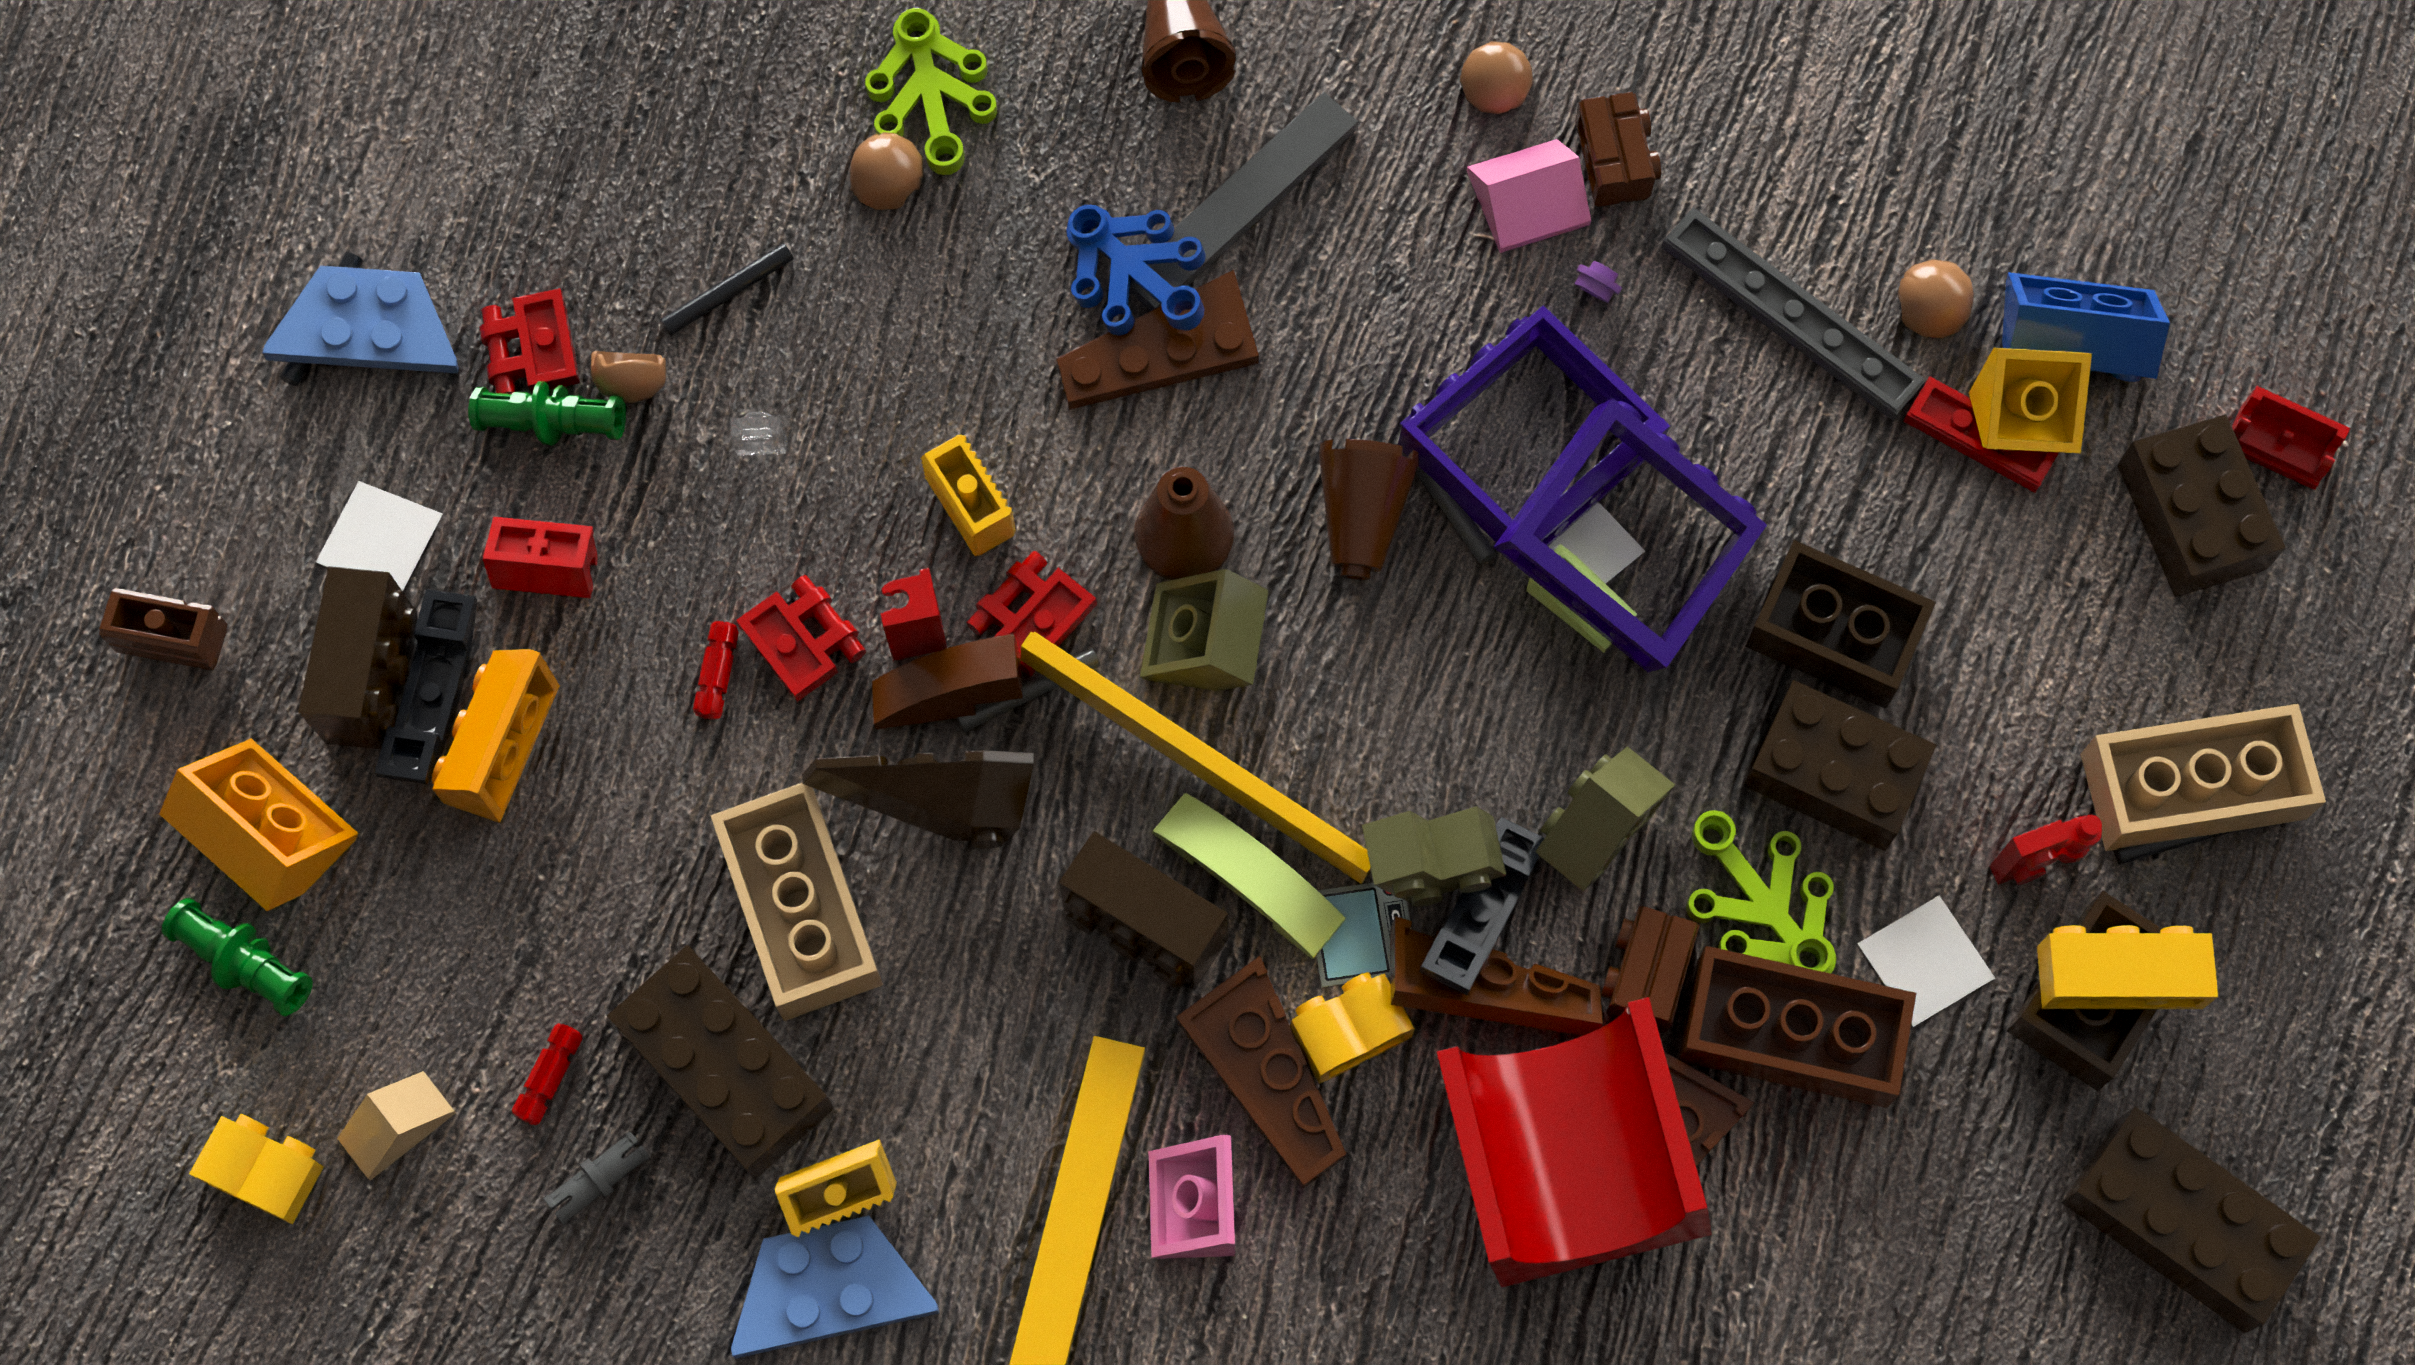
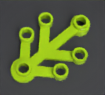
[865,8,997,175]
[1686,810,1836,974]

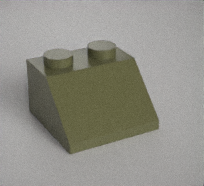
[1140,569,1269,691]

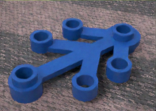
[1067,205,1206,335]

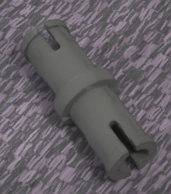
[543,1131,650,1225]

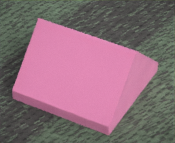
[1467,139,1591,253]
[1148,1135,1235,1259]

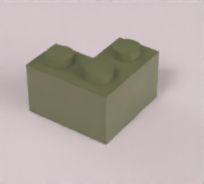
[1535,746,1675,892]
[1362,806,1506,907]

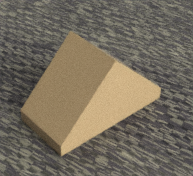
[337,1071,456,1181]

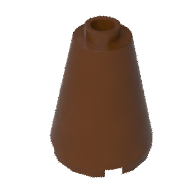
[1141,0,1236,103]
[1319,439,1419,580]
[1134,467,1234,580]

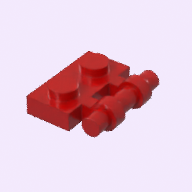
[480,288,580,394]
[966,551,1097,677]
[736,575,866,702]
[1989,815,2102,885]

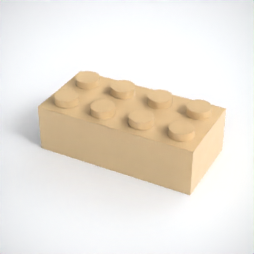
[2080,704,2326,851]
[710,783,883,1021]

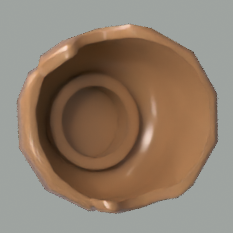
[1460,41,1533,114]
[850,132,923,210]
[1898,259,1974,338]
[591,351,666,404]

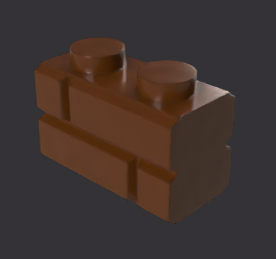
[1575,92,1661,207]
[99,588,228,671]
[1601,906,1700,1032]

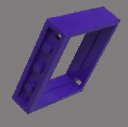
[1398,306,1670,546]
[1493,398,1767,672]

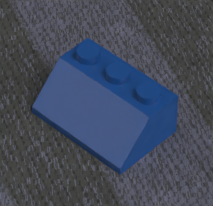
[2002,272,2170,382]

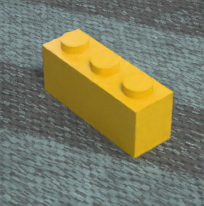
[2037,925,2218,1009]

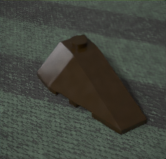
[802,750,1034,849]

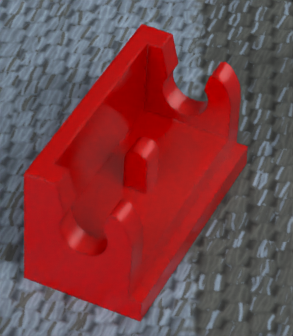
[2232,386,2350,490]
[482,517,598,598]
[881,568,947,661]

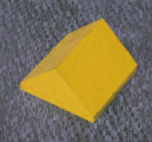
[1969,348,2092,453]

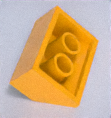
[432,649,560,823]
[159,738,359,911]

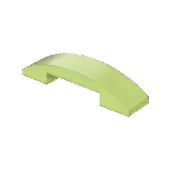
[1153,793,1346,959]

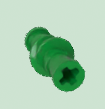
[468,381,626,446]
[161,898,313,1017]

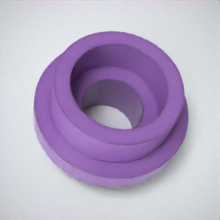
[1574,260,1622,303]

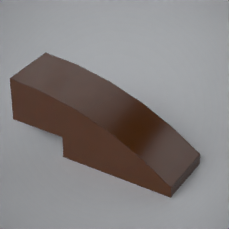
[872,634,1023,729]

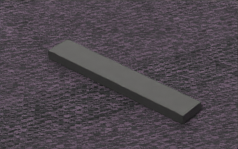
[1129,92,1358,311]
[1661,207,1926,421]

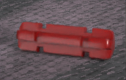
[693,621,739,720]
[512,1023,582,1125]

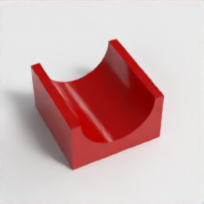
[1437,997,1712,1288]

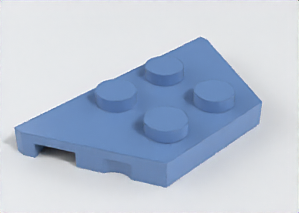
[263,266,459,373]
[731,1216,939,1359]

